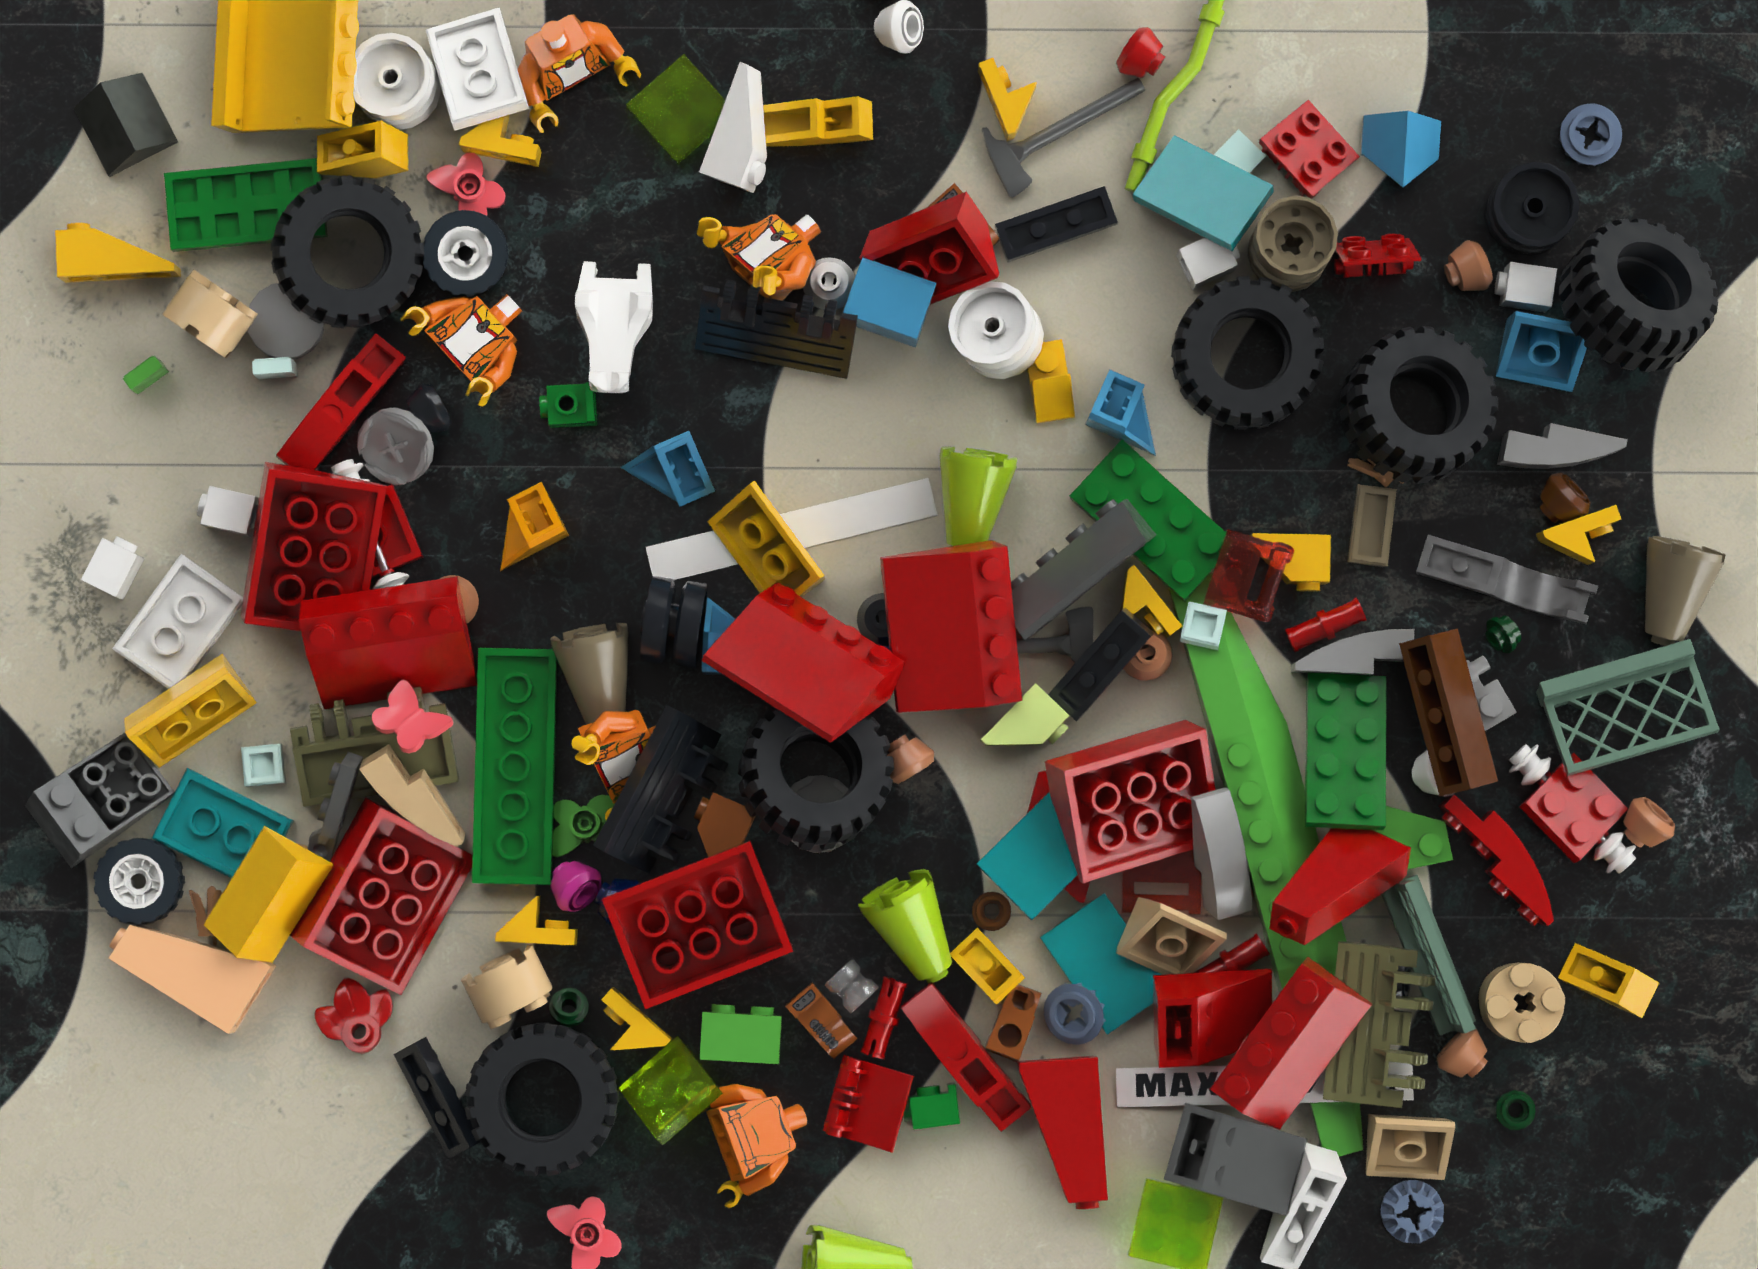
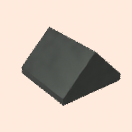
[74,73,178,177]

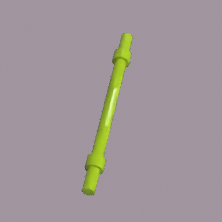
[1124,0,1225,193]

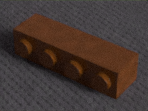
[1399,629,1498,796]

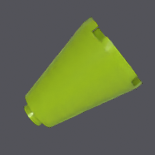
[939,446,1018,546]
[858,869,952,983]
[801,1225,913,1269]

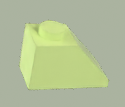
[980,683,1069,746]

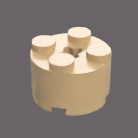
[163,269,258,358]
[461,945,553,1029]
[1479,962,1565,1043]

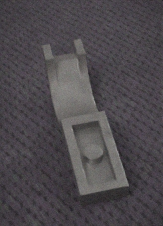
[1416,535,1598,624]

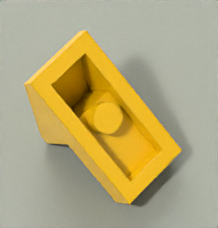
[978,58,1037,142]
[459,115,542,167]
[1027,339,1075,424]
[1536,505,1621,565]
[1120,565,1182,638]
[495,896,578,945]
[950,927,1025,1005]
[601,987,673,1050]

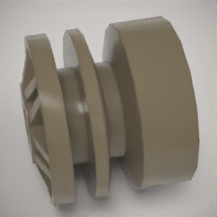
[1247,196,1338,292]

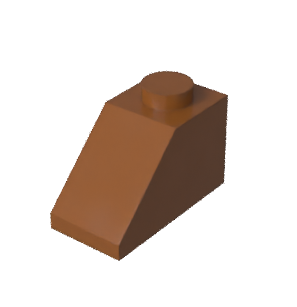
[694,792,755,857]

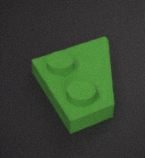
[1373,806,1453,869]

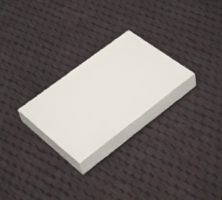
[426,7,529,131]
[112,554,243,689]

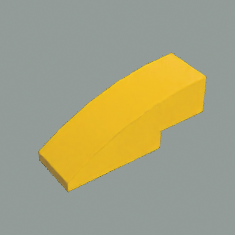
[763,96,873,147]

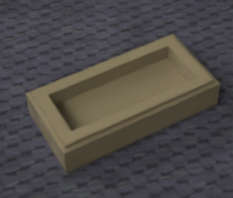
[1347,484,1397,567]

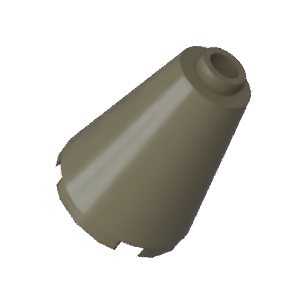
[1645,536,1726,646]
[550,623,629,725]

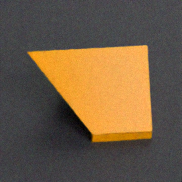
[500,482,569,571]

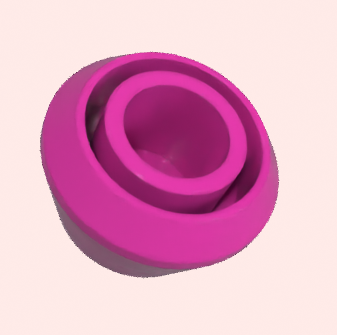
[550,861,602,912]

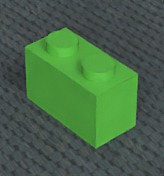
[700,1004,782,1064]

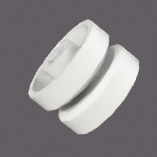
[353,33,441,130]
[948,281,1044,379]

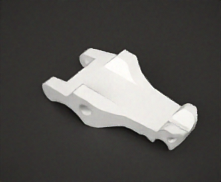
[575,261,653,393]

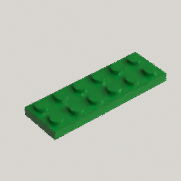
[472,648,557,885]

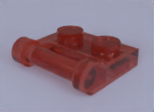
[1203,529,1295,622]
[1121,850,1201,915]

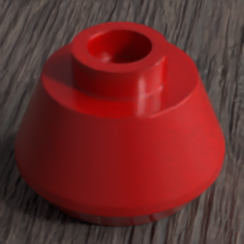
[1116,27,1166,78]

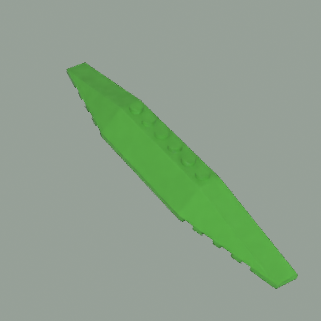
[1168,573,1363,1157]

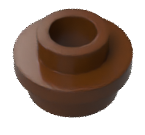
[972,892,1011,931]

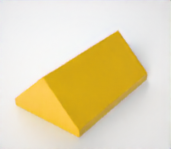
[707,481,825,597]
[124,653,257,768]
[204,826,333,963]

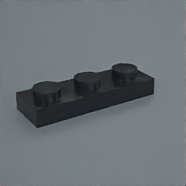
[995,186,1118,263]
[1048,608,1154,722]
[393,1037,480,1159]

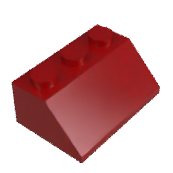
[859,191,999,305]

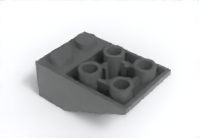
[25,733,175,868]
[1164,1103,1307,1216]

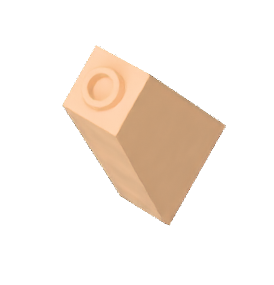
[108,925,276,1034]

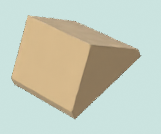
[1117,897,1227,975]
[1366,1114,1455,1180]

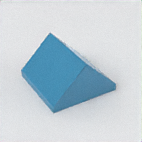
[843,257,937,348]
[1496,311,1587,392]

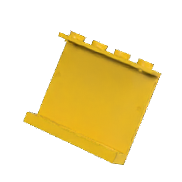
[211,0,359,133]

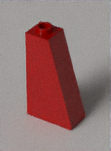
[1269,828,1411,945]
[1017,1056,1108,1209]

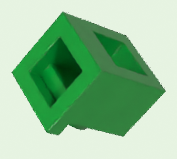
[539,382,597,428]
[903,1082,960,1130]

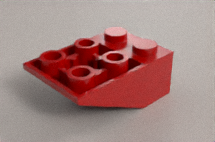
[1153,969,1272,1068]

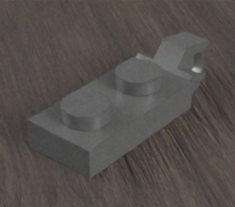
[308,752,363,862]

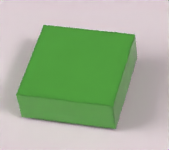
[123,356,169,394]

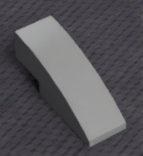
[1497,423,1628,469]
[1291,629,1415,675]
[1191,787,1253,920]

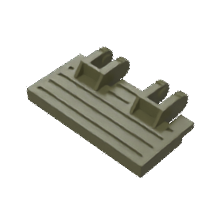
[290,687,459,807]
[1323,941,1436,1108]

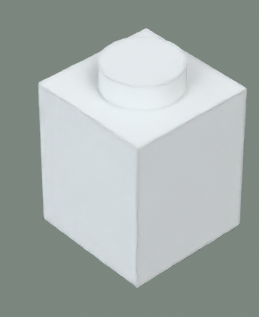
[1176,238,1240,290]
[1495,262,1557,312]
[197,486,259,537]
[81,536,145,600]

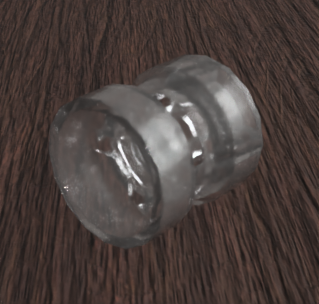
[824,959,879,1014]

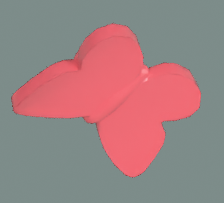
[426,153,506,216]
[372,680,454,754]
[547,1196,622,1269]

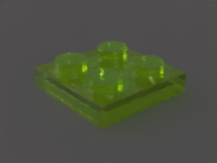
[626,54,726,164]
[618,1036,723,1145]
[1128,1178,1223,1269]

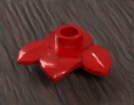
[315,977,393,1054]

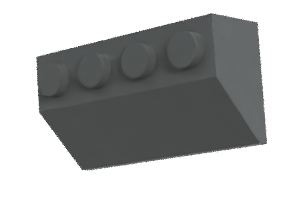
[1011,499,1156,640]

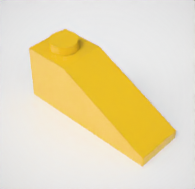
[55,223,181,283]

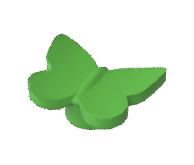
[553,795,615,858]

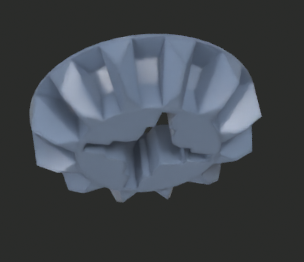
[1559,104,1622,166]
[1044,983,1106,1045]
[1381,1180,1444,1243]

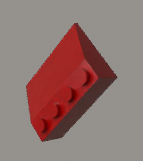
[240,462,387,631]
[880,540,1022,713]
[299,576,477,709]
[702,582,905,743]
[1045,720,1216,883]
[290,797,473,995]
[602,841,793,1009]

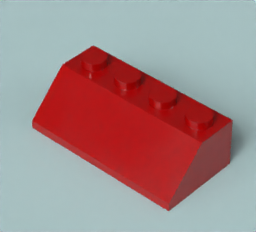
[1210,957,1372,1130]

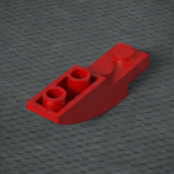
[276,333,406,470]
[1438,795,1554,926]
[901,982,1032,1132]

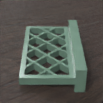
[1536,639,1720,776]
[1381,875,1476,1035]

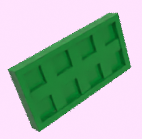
[164,158,328,252]
[1069,439,1237,602]
[1305,672,1386,831]

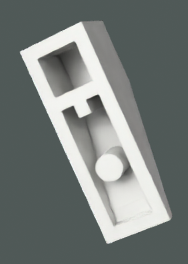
[699,62,767,193]
[1260,1143,1347,1269]

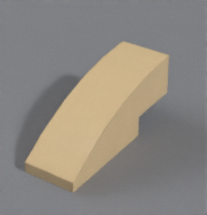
[359,744,466,847]

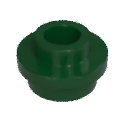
[1485,615,1522,653]
[549,988,589,1027]
[1495,1090,1536,1130]

